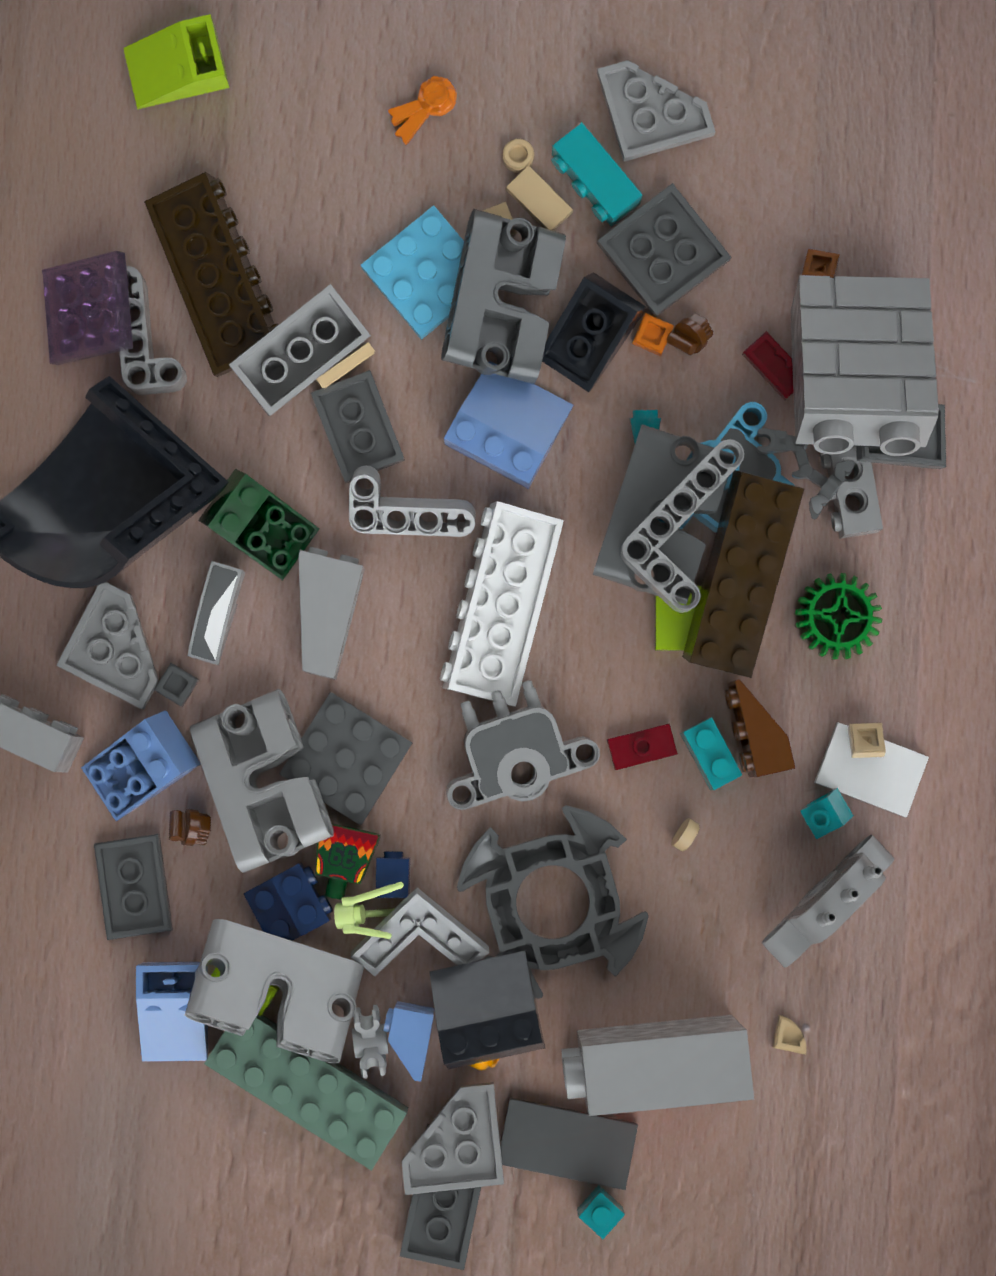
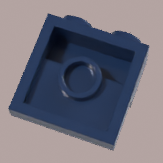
[243,862,333,941]

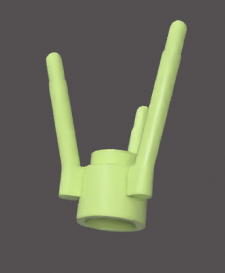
[334,882,404,939]

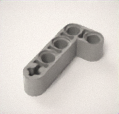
[113,266,187,395]
[349,465,476,537]

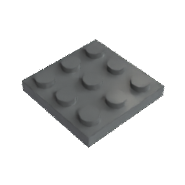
[597,183,731,317]
[279,692,413,825]

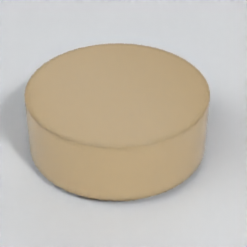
[503,139,534,173]
[671,818,699,851]

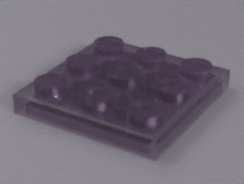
[42,251,133,365]

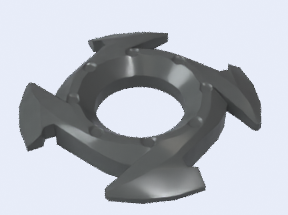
[457,805,649,999]

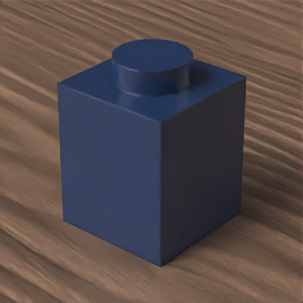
[376,851,410,898]

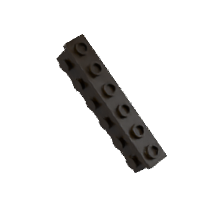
[144,172,278,377]

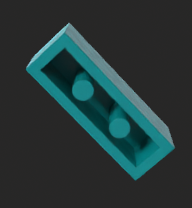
[551,122,643,227]

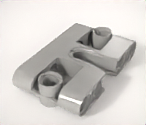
[190,689,334,873]
[185,919,364,1063]

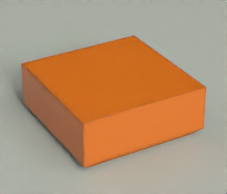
[632,313,674,356]

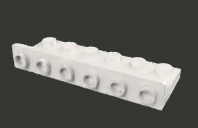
[440,501,564,707]

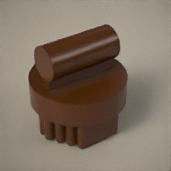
[667,313,713,355]
[169,809,211,846]

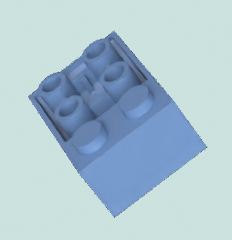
[81,710,201,821]
[136,962,208,1061]

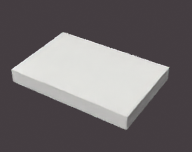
[814,722,929,817]

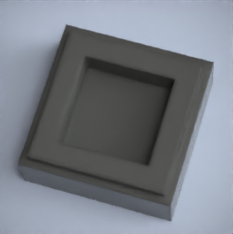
[154,663,199,707]

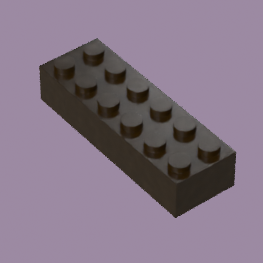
[682,470,804,678]

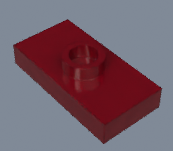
[742,331,794,400]
[607,723,678,770]

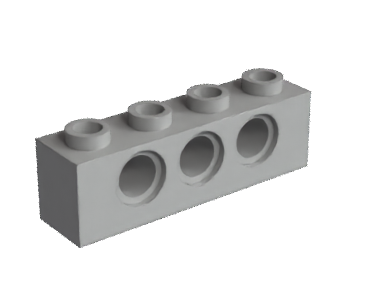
[820,445,883,539]

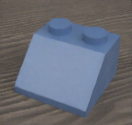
[383,1001,435,1082]

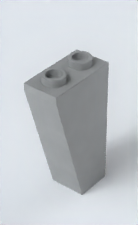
[299,547,365,680]

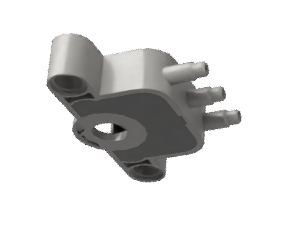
[446,680,600,810]
[762,835,895,968]

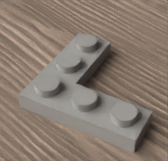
[351,887,489,976]

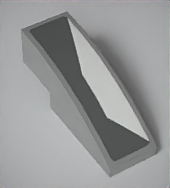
[187,561,245,665]

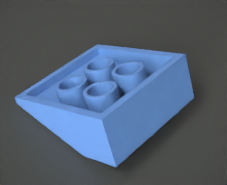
[444,361,574,489]

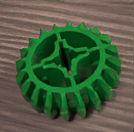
[794,573,882,660]

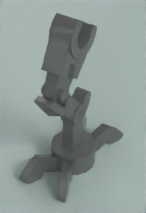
[757,428,855,520]

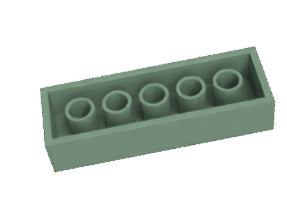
[204,1015,409,1171]

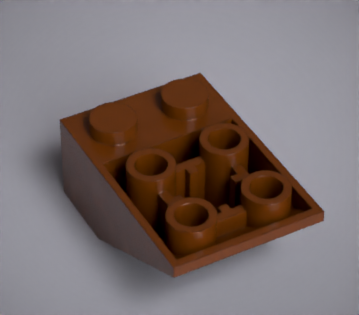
[724,679,796,777]

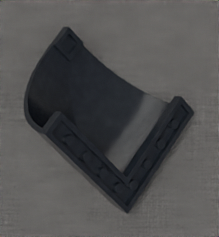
[0,376,229,588]

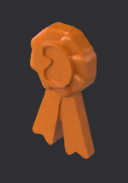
[388,76,457,145]

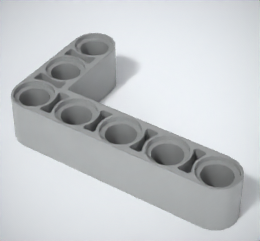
[620,439,744,613]

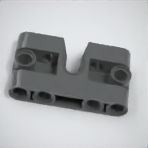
[441,209,566,384]
[593,425,735,605]

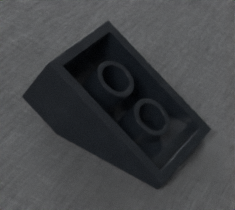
[542,272,646,392]

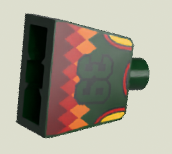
[315,823,381,900]

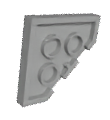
[597,60,715,162]
[56,582,159,710]
[402,1082,504,1195]

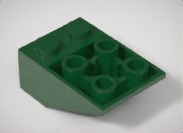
[198,469,320,580]

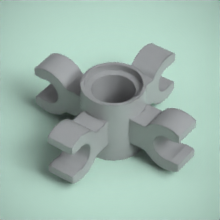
[352,1005,389,1078]

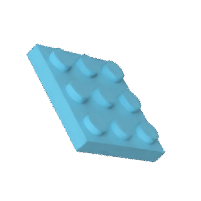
[361,205,464,340]

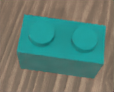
[680,717,743,790]

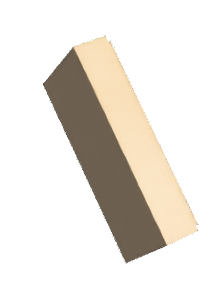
[506,165,573,231]
[316,342,375,389]

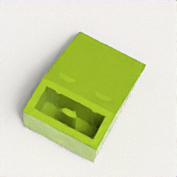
[123,14,230,109]

